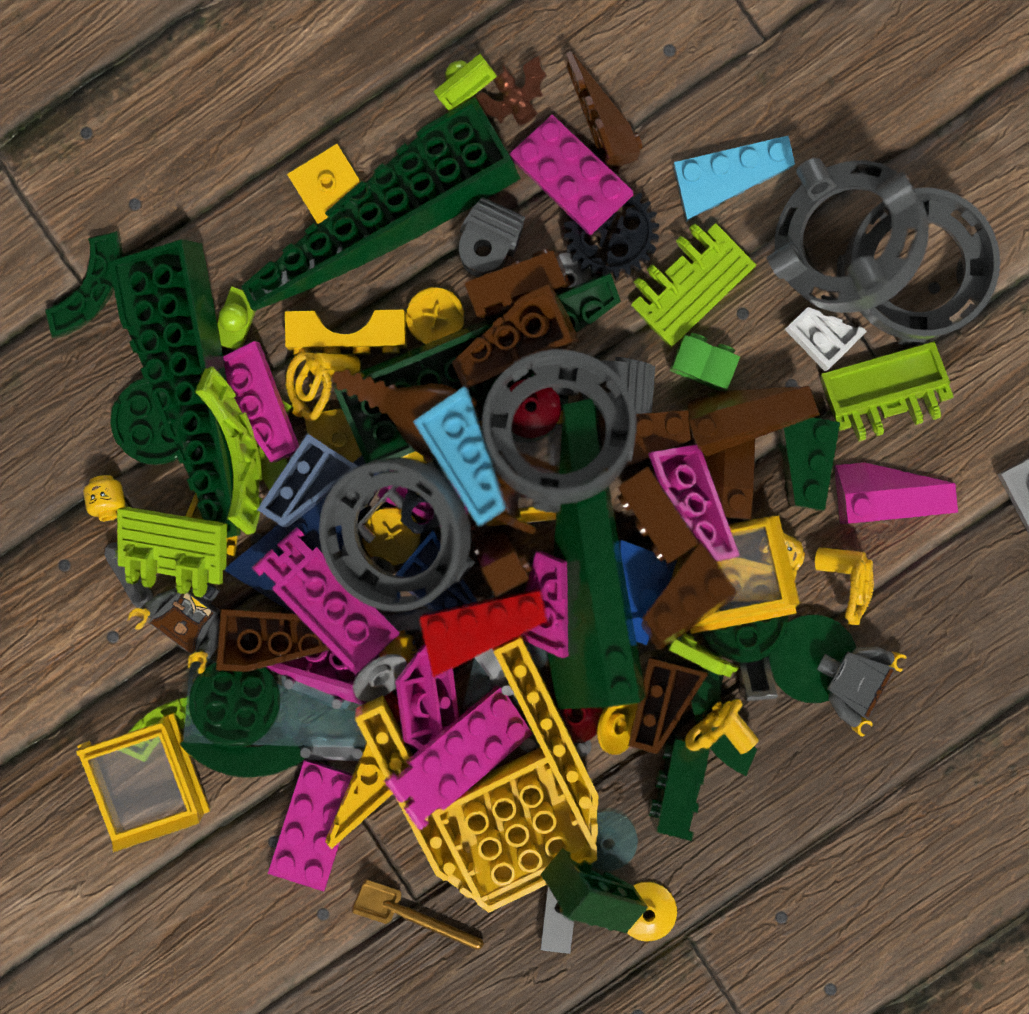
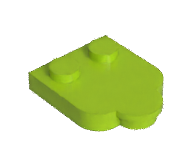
[667,632,738,677]

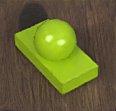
[433,54,497,111]
[218,286,256,351]

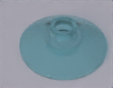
[591,811,638,871]

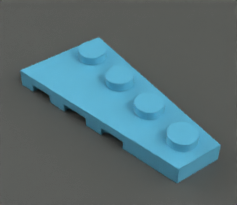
[673,136,795,222]
[414,387,506,525]

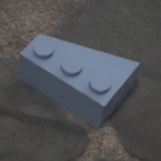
[257,434,359,527]

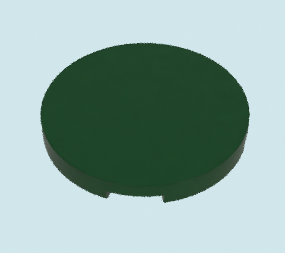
[110,378,178,465]
[701,602,789,663]
[768,614,856,703]
[189,662,281,748]

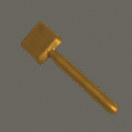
[352,879,484,950]

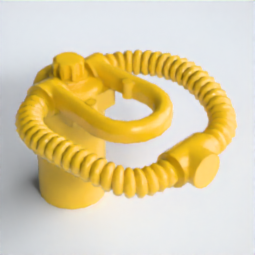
[285,351,360,422]
[815,547,874,625]
[685,699,759,754]

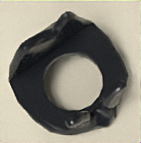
[400,488,440,534]

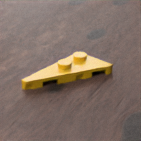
[325,742,393,849]

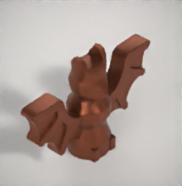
[475,56,547,126]

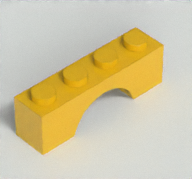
[285,310,407,355]

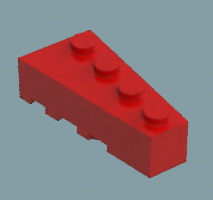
[419,588,548,678]

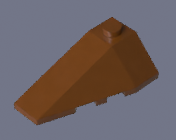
[565,51,643,170]
[452,284,579,389]
[688,386,820,457]
[703,439,755,519]
[216,609,330,672]

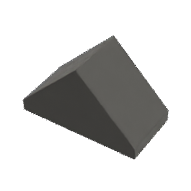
[737,656,777,701]

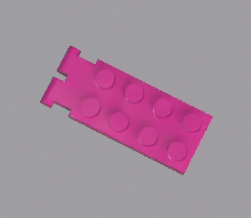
[252,527,400,676]
[384,686,533,830]

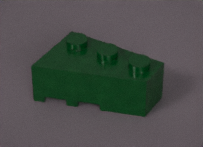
[778,417,840,511]
[648,735,710,841]
[541,848,648,933]

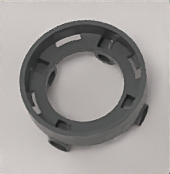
[767,158,929,313]
[836,188,1000,345]
[481,350,636,512]
[319,457,475,611]

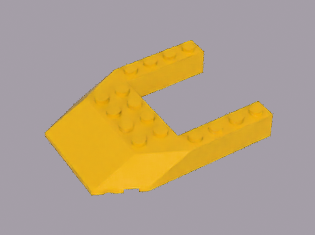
[355,635,599,912]

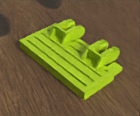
[631,223,756,348]
[820,341,954,441]
[117,507,227,597]

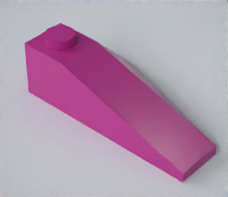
[649,445,740,562]
[834,462,958,524]
[265,650,379,705]

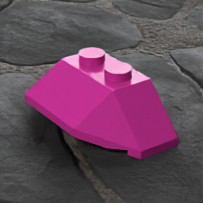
[396,645,459,751]

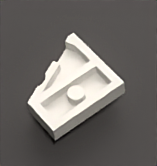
[785,307,867,371]

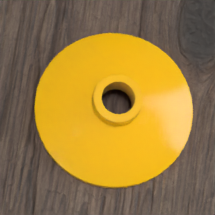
[597,704,638,755]
[627,882,677,941]

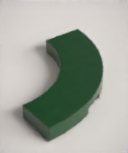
[45,231,122,339]
[691,663,757,776]
[180,730,306,778]

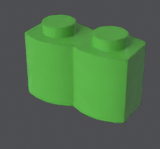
[669,333,740,391]

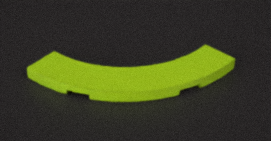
[195,366,262,535]

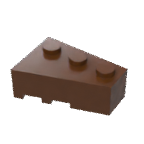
[464,248,571,319]
[597,411,690,471]
[617,467,700,564]
[471,525,531,596]
[641,542,737,650]
[628,657,710,754]

